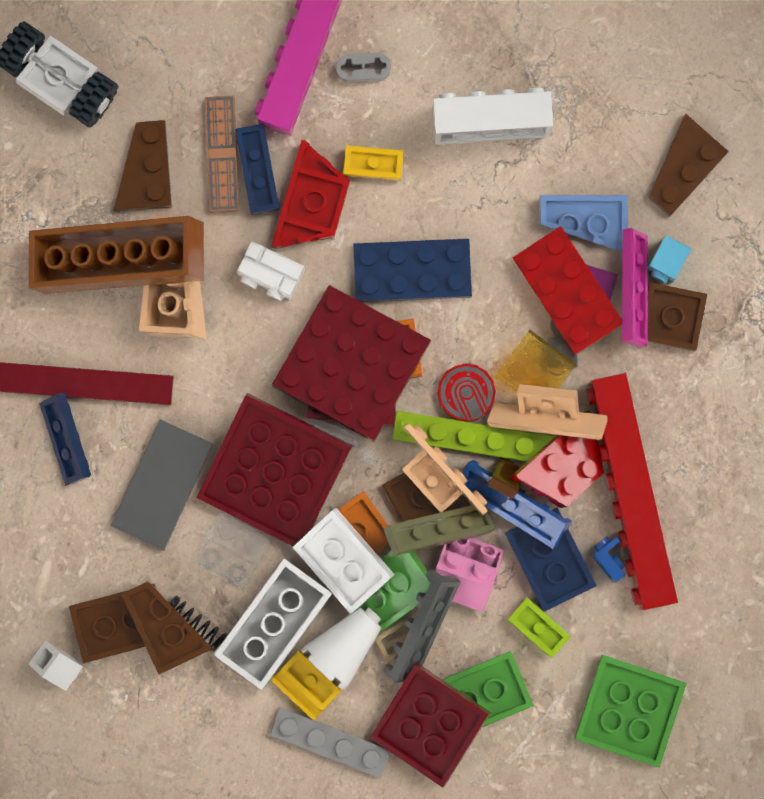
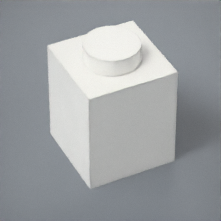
[28,640,83,691]

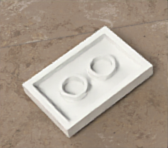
[293,508,395,614]

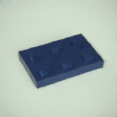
[505,507,597,612]

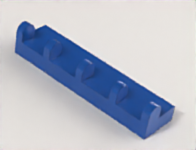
[462,460,572,549]

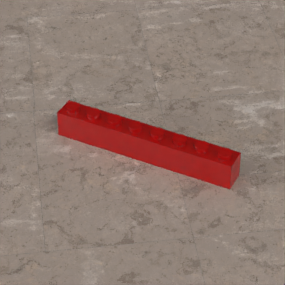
[586,373,678,610]

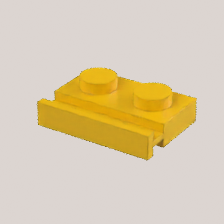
[271,648,342,721]

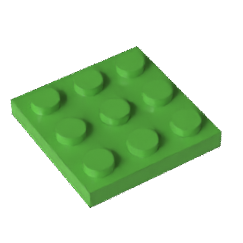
[574,655,687,768]

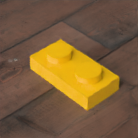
[343,145,404,181]

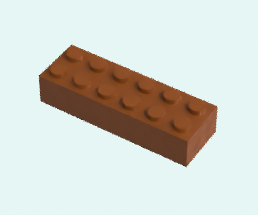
[29,216,204,294]

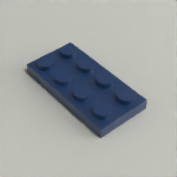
[353,238,472,302]

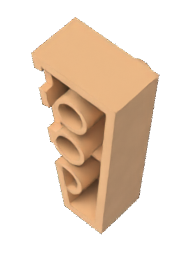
[139,215,207,339]

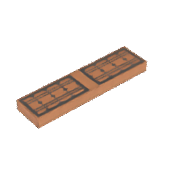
[205,96,239,213]

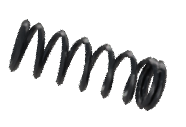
[170,595,227,651]

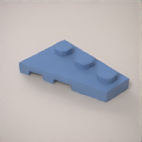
[540,195,628,252]

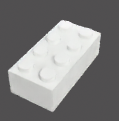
[432,88,553,145]
[214,559,333,690]

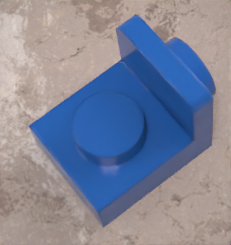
[591,536,625,583]

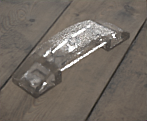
[299,418,384,470]

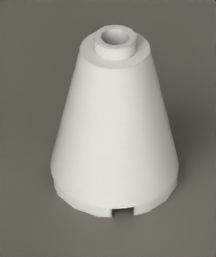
[301,607,382,690]

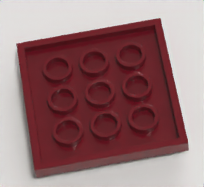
[272,285,431,442]
[196,393,353,547]

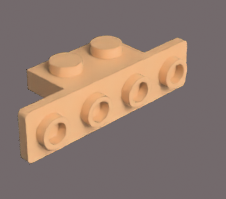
[487,384,608,440]
[402,423,488,516]

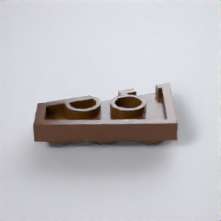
[114,120,172,212]
[121,581,213,675]

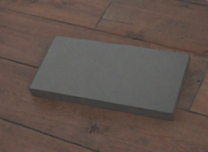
[111,419,214,550]

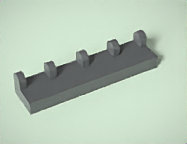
[384,569,461,683]

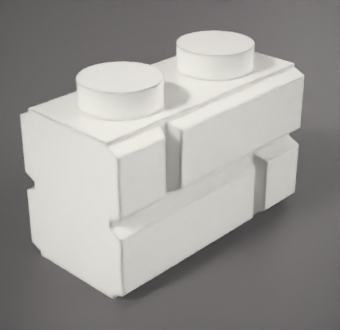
[237,241,305,302]

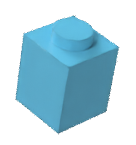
[648,235,691,284]

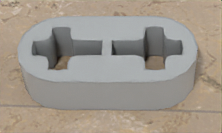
[336,53,391,83]

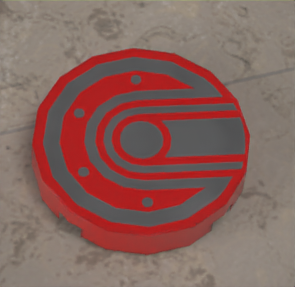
[437,363,496,422]

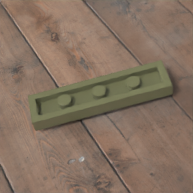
[383,505,496,557]

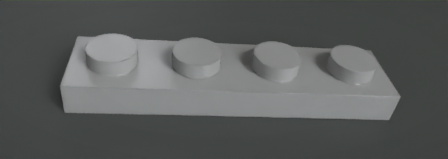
[270,707,390,778]

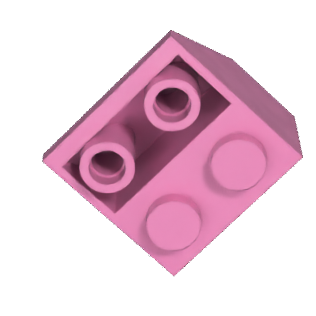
[434,538,504,612]

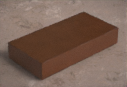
[487,458,521,499]

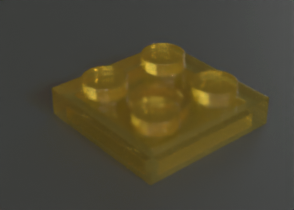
[495,329,577,393]

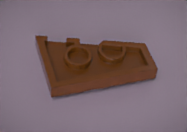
[649,113,729,216]

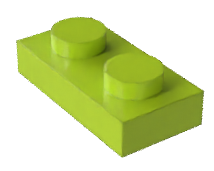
[507,597,571,659]

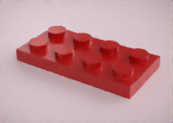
[512,226,622,355]

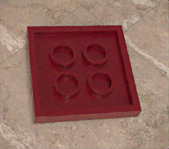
[370,663,491,788]

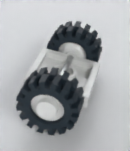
[0,21,119,128]

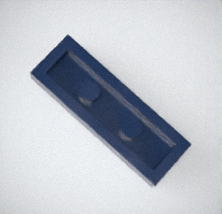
[235,124,280,215]
[39,393,91,486]

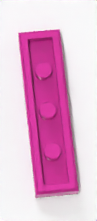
[622,228,648,348]

